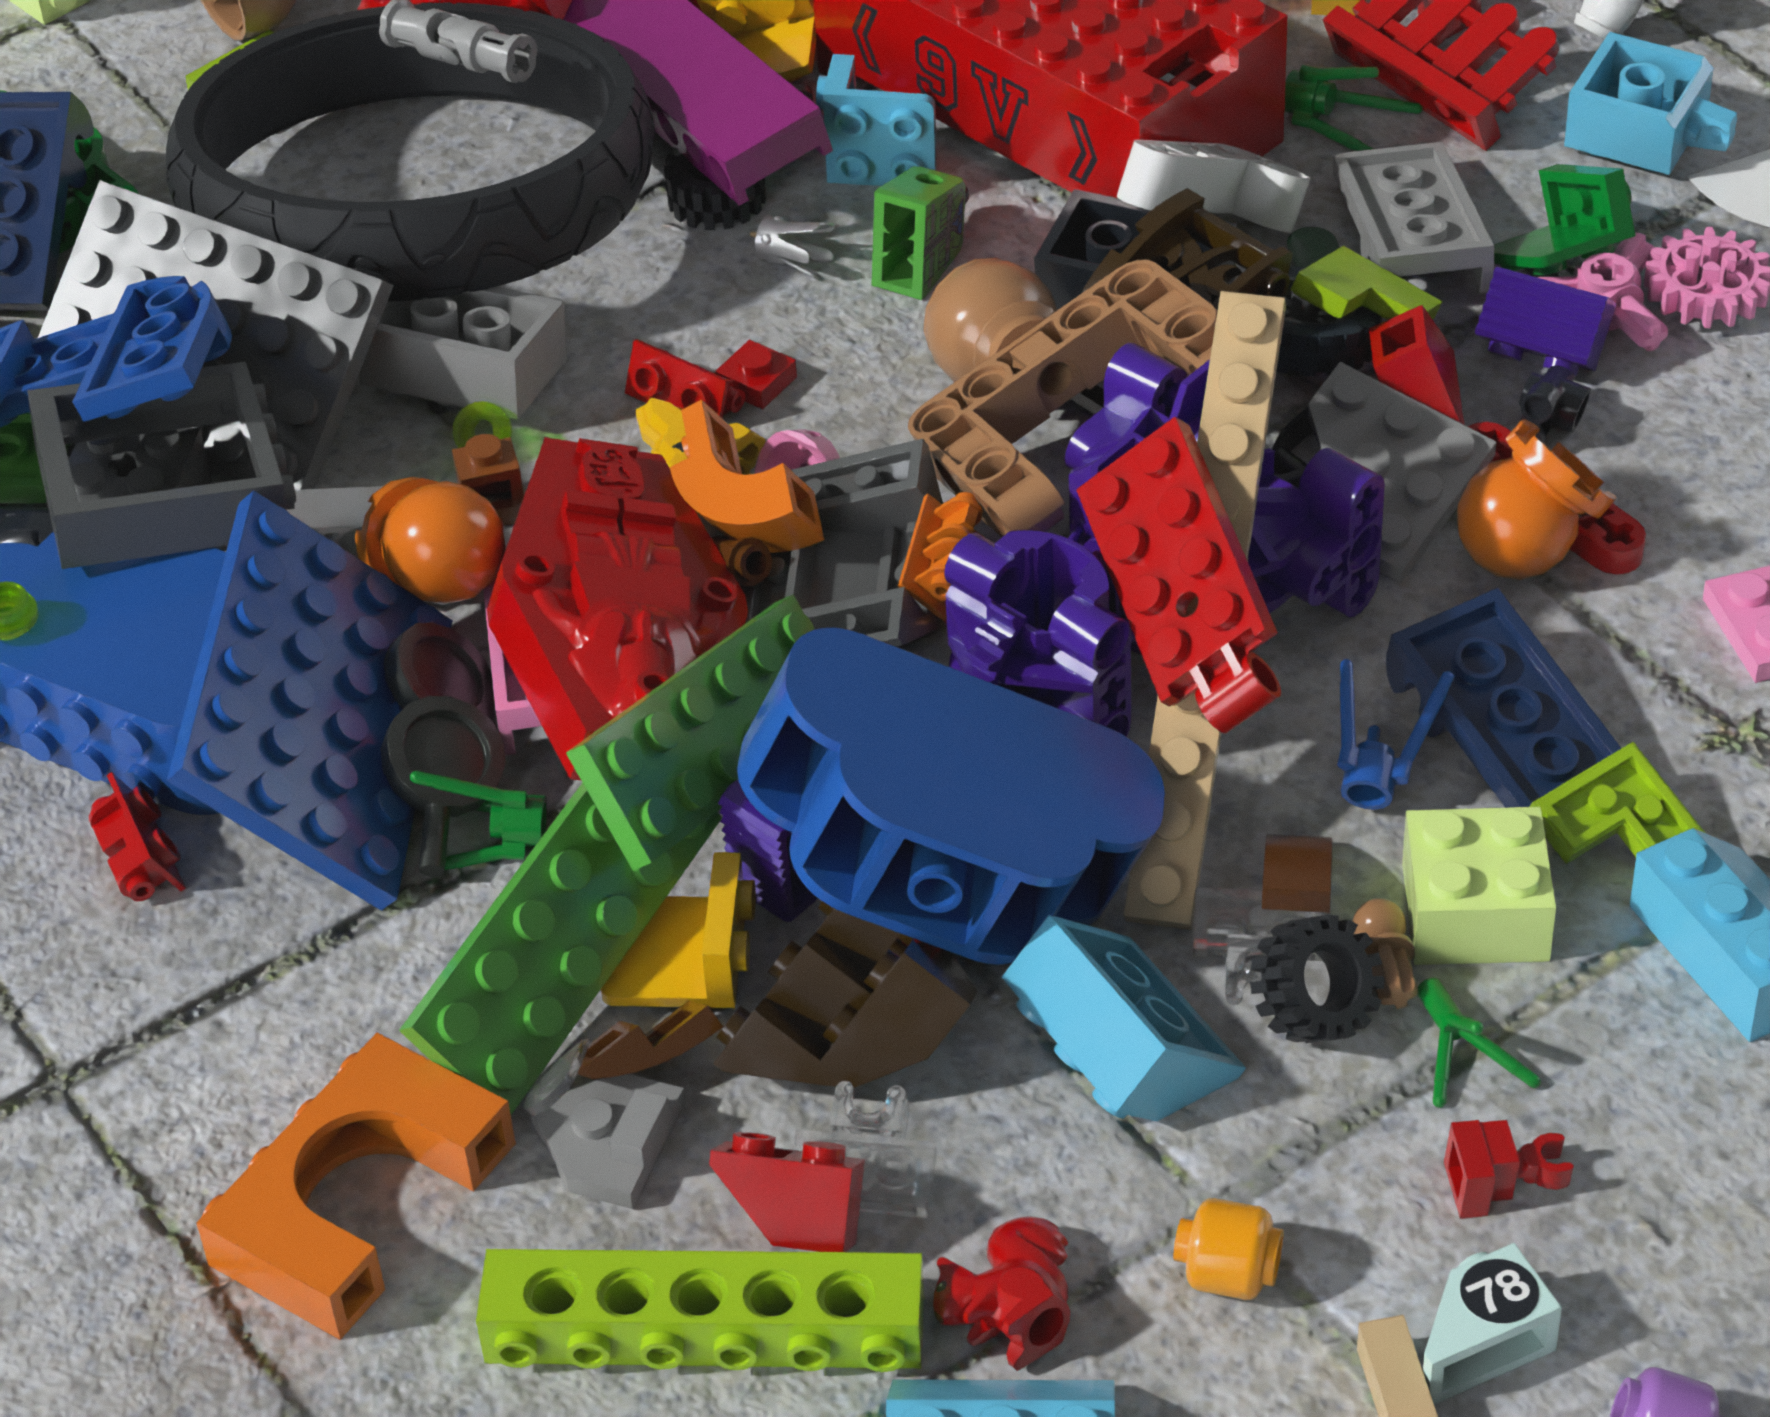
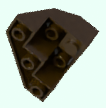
[713,901,978,1089]

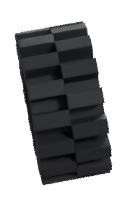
[664,148,766,231]
[1250,915,1384,1043]

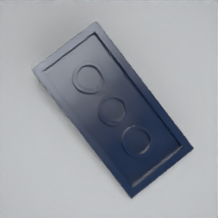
[0,92,94,311]
[1386,588,1621,808]

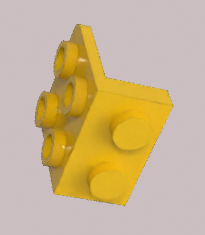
[601,852,756,1008]

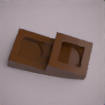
[1262,834,1332,913]
[566,1001,723,1079]

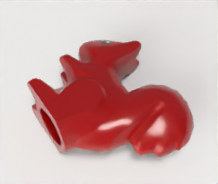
[933,1216,1071,1371]

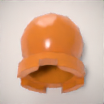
[1457,419,1617,580]
[355,477,506,605]

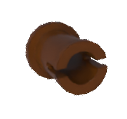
[712,536,772,587]

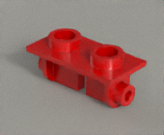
[624,339,745,418]
[89,772,186,902]

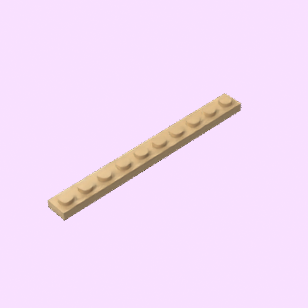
[1124,291,1286,930]

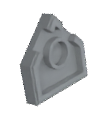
[529,1074,686,1209]

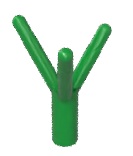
[1417,978,1541,1108]

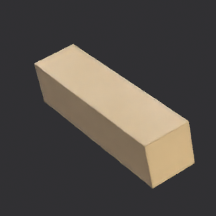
[1357,1315,1438,1417]

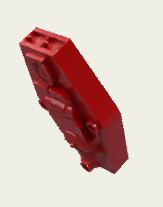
[487,437,748,780]

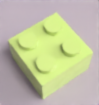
[1402,807,1556,965]

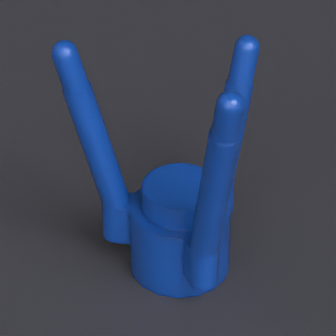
[1337,659,1454,810]

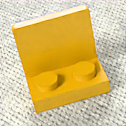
[697,0,817,82]

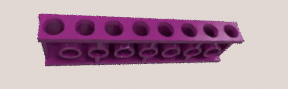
[563,0,833,206]

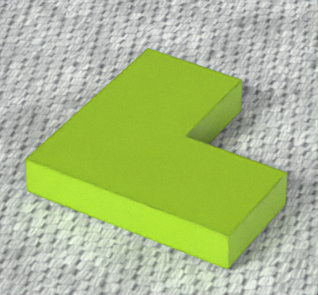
[1291,246,1443,320]
[1529,742,1705,864]

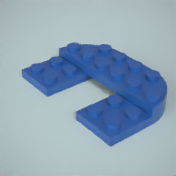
[0,276,232,428]

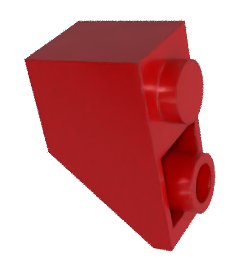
[1369,305,1464,425]
[709,1132,865,1252]

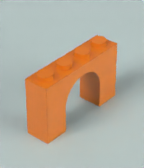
[196,1032,516,1340]

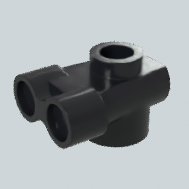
[1516,365,1591,443]

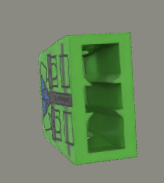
[871,166,969,300]

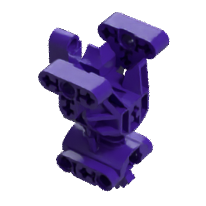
[944,343,1385,737]

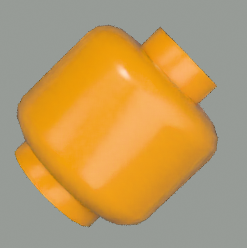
[1173,1198,1284,1300]

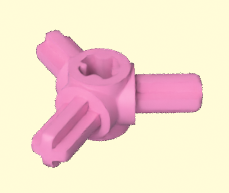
[1537,233,1668,351]

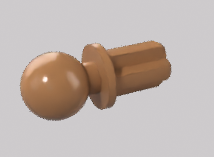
[1353,898,1418,1009]

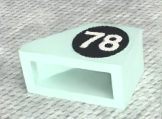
[1423,1243,1562,1405]

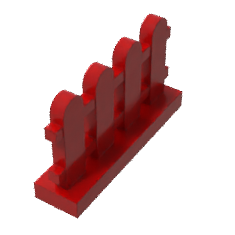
[1322,0,1559,151]

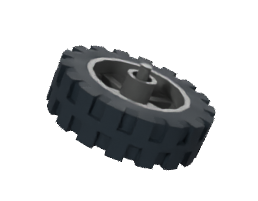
[1276,266,1382,376]

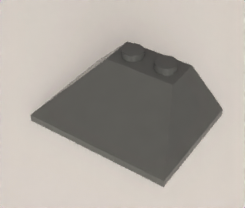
[744,439,943,647]

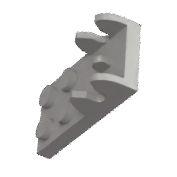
[1333,142,1494,293]

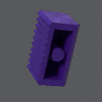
[1475,266,1617,377]
[718,779,819,922]

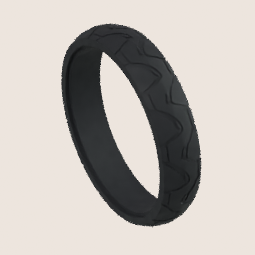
[166,2,655,301]

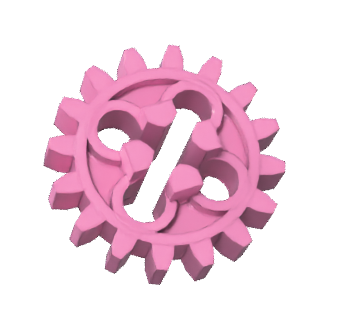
[1644,227,1770,328]

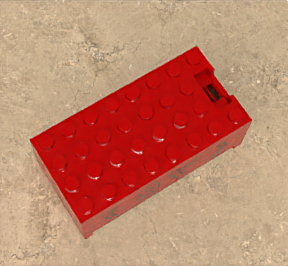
[813,0,1288,198]

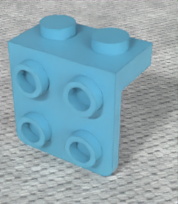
[816,54,937,186]

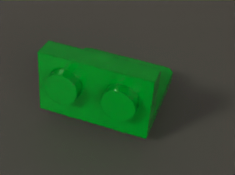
[1494,164,1636,275]

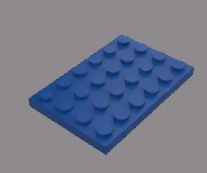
[167,490,453,911]

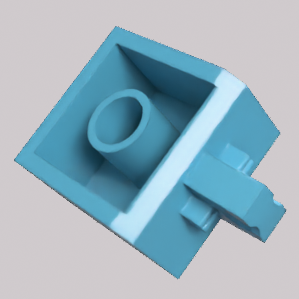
[1564,32,1737,175]

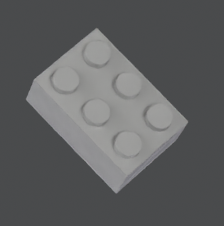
[359,287,567,420]

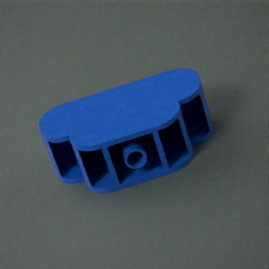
[0,532,226,815]
[737,628,1165,965]

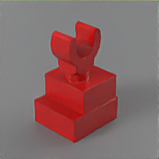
[1444,1120,1574,1219]

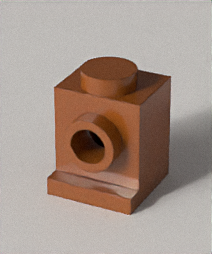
[452,434,524,526]

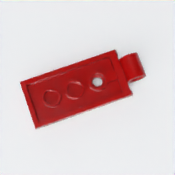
[1076,417,1281,734]

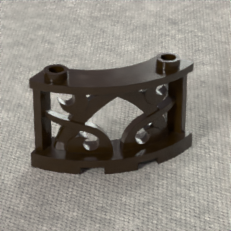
[1071,188,1293,414]

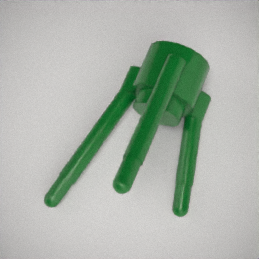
[1285,65,1423,151]
[410,771,547,870]

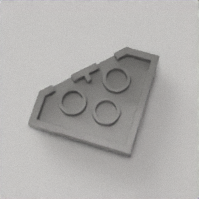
[1307,362,1497,584]

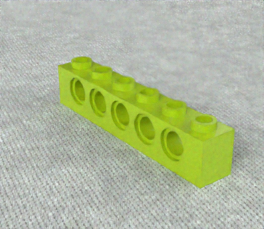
[476,1249,925,1372]

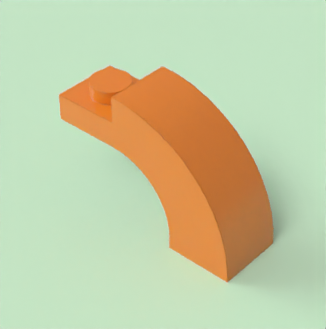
[670,399,824,553]

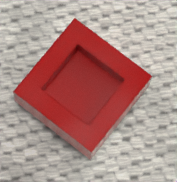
[715,339,797,410]

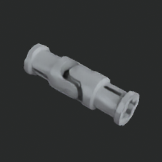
[379,0,538,83]

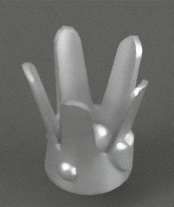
[750,215,835,280]

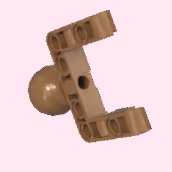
[908,258,1218,537]

